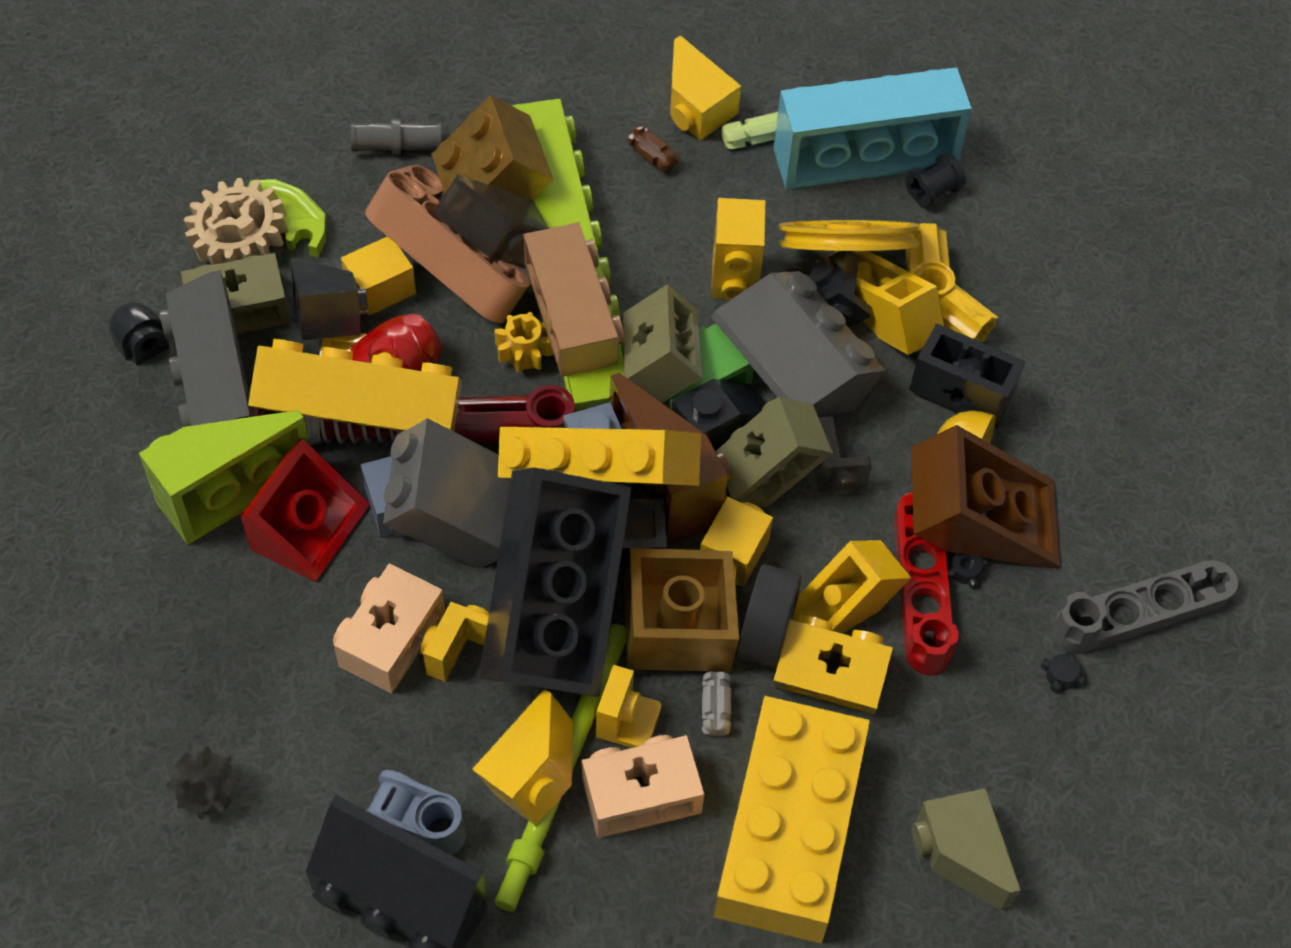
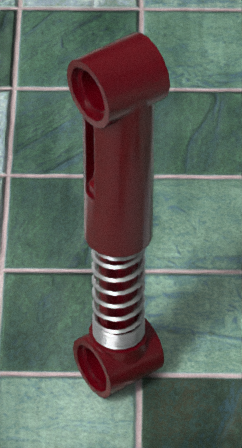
[253,385,575,445]

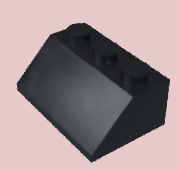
[306,795,488,948]

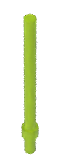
[494,624,626,912]

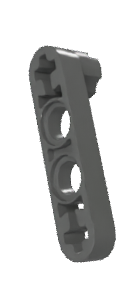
[1052,560,1238,654]

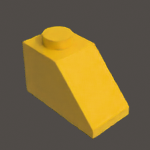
[670,36,741,140]
[793,540,911,634]
[473,689,573,826]

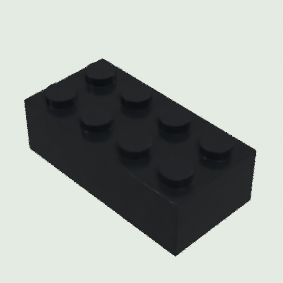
[479,467,632,697]

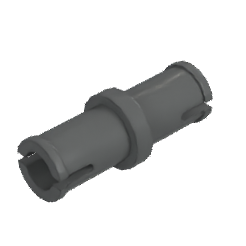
[351,119,441,155]

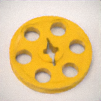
[778,220,920,251]

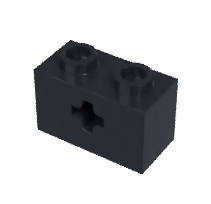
[909,323,1026,428]

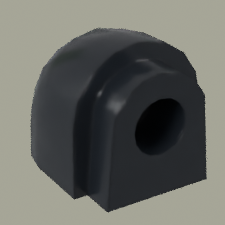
[109,302,170,366]

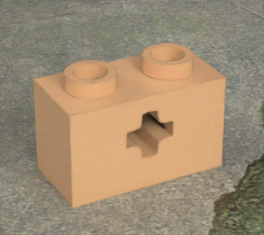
[333,563,445,694]
[582,735,704,838]

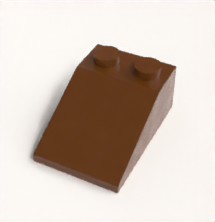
[609,373,731,546]
[911,425,1060,568]

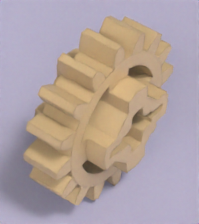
[184,178,288,265]

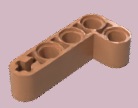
[365,165,530,323]

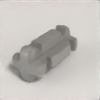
[702,671,731,737]

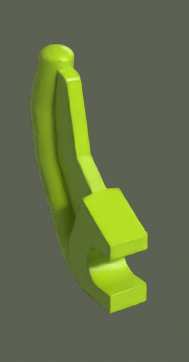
[248,179,327,257]

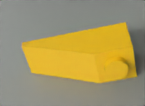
[816,251,944,355]

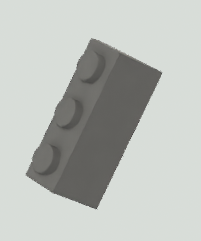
[160,270,253,427]
[711,271,886,416]

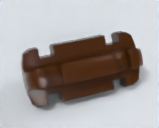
[627,125,679,174]

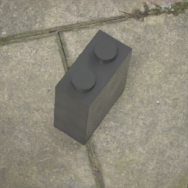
[383,418,511,568]

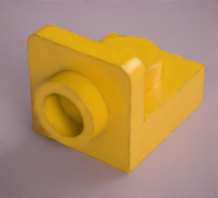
[596,665,661,748]

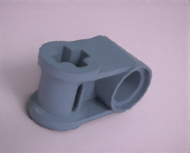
[367,770,467,855]

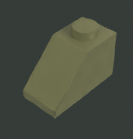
[912,788,1021,910]

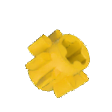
[494,312,553,373]

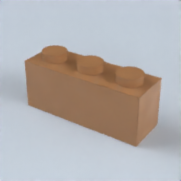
[524,222,625,377]

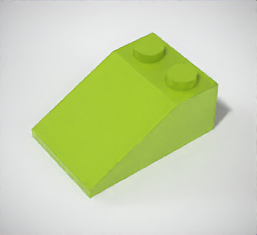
[139,410,310,545]

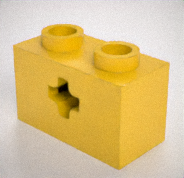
[711,198,765,301]
[774,616,893,715]

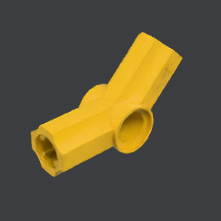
[906,223,998,343]

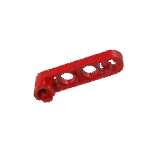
[894,492,959,676]

